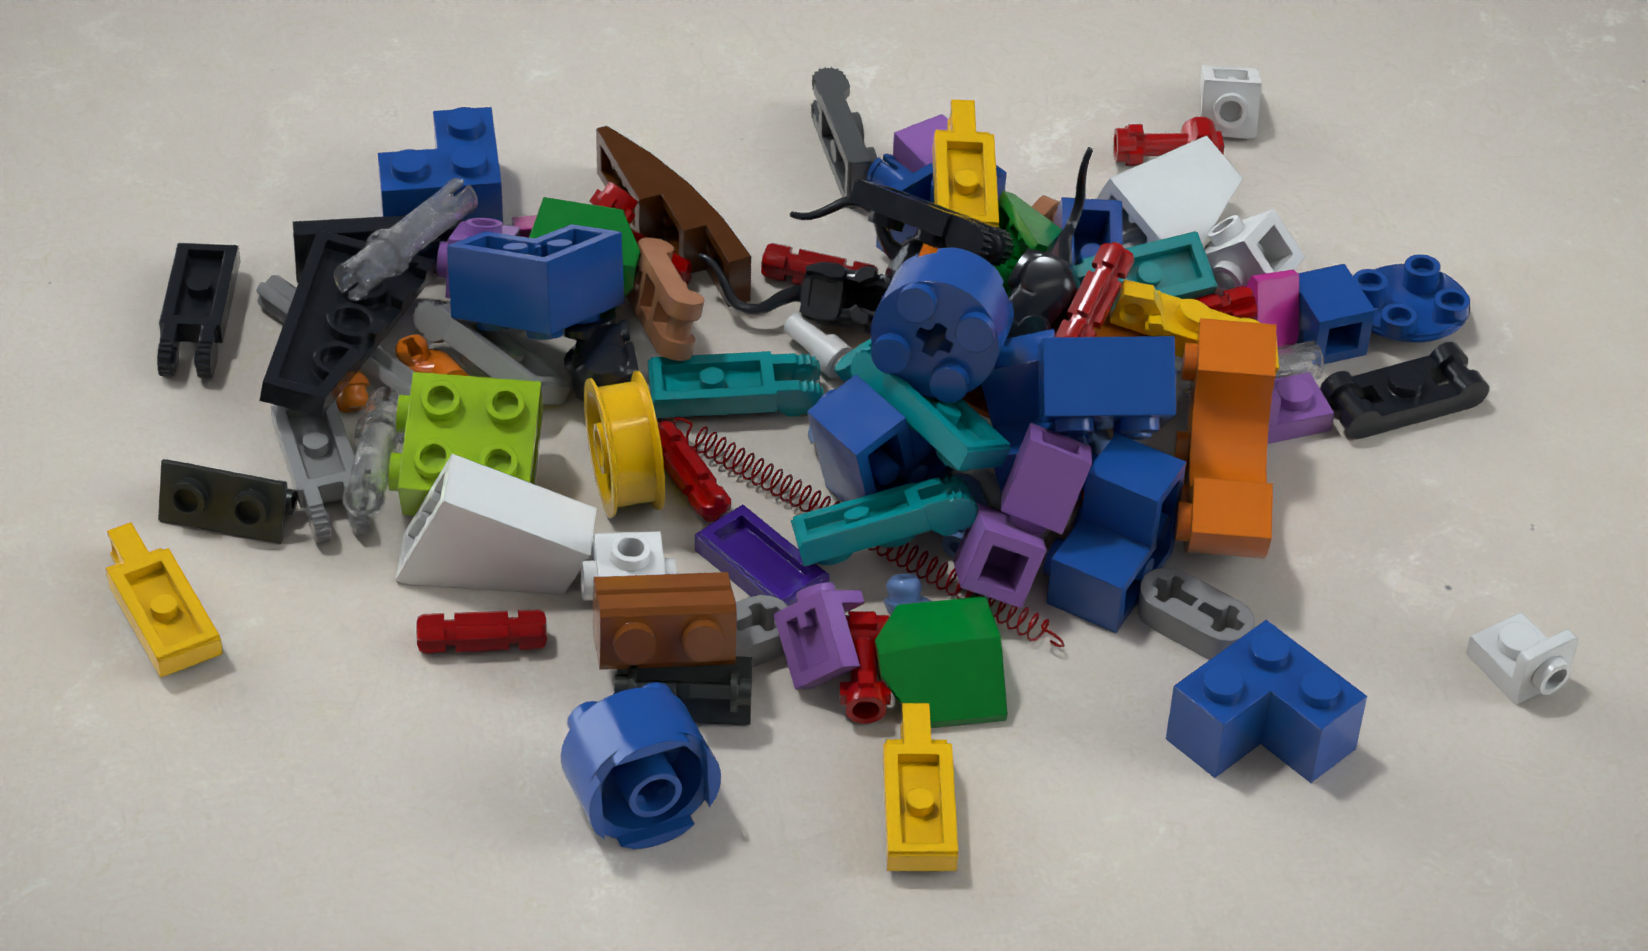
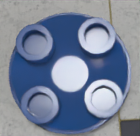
[1353,254,1470,343]

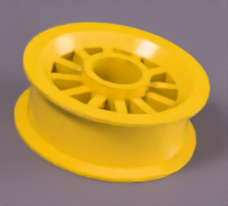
[584,371,665,519]

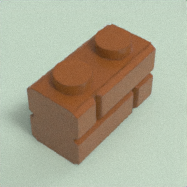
[593,572,737,670]

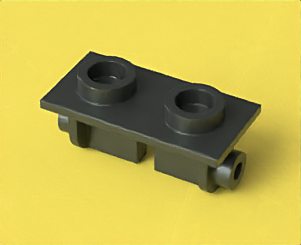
[158,459,297,544]
[614,656,753,724]

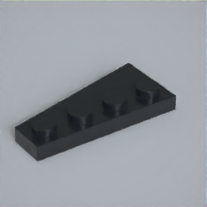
[259,229,436,417]

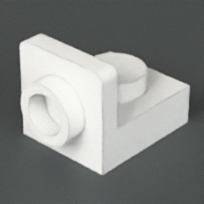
[1200,65,1262,139]
[1466,612,1578,705]

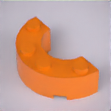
[1173,318,1277,559]

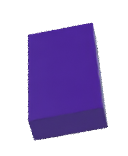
[694,504,830,606]

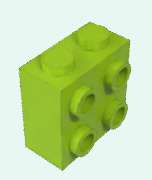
[388,372,544,516]

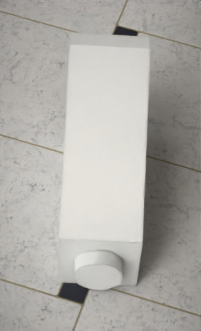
[1096,135,1243,248]
[395,454,597,594]

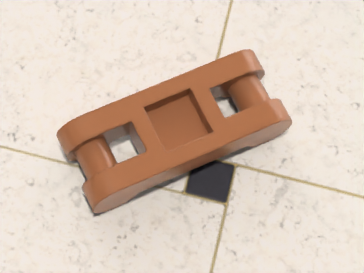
[627,238,705,361]

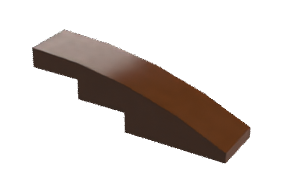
[596,126,751,307]

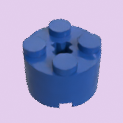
[871,247,1014,403]
[561,682,721,849]

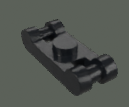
[1320,342,1490,439]

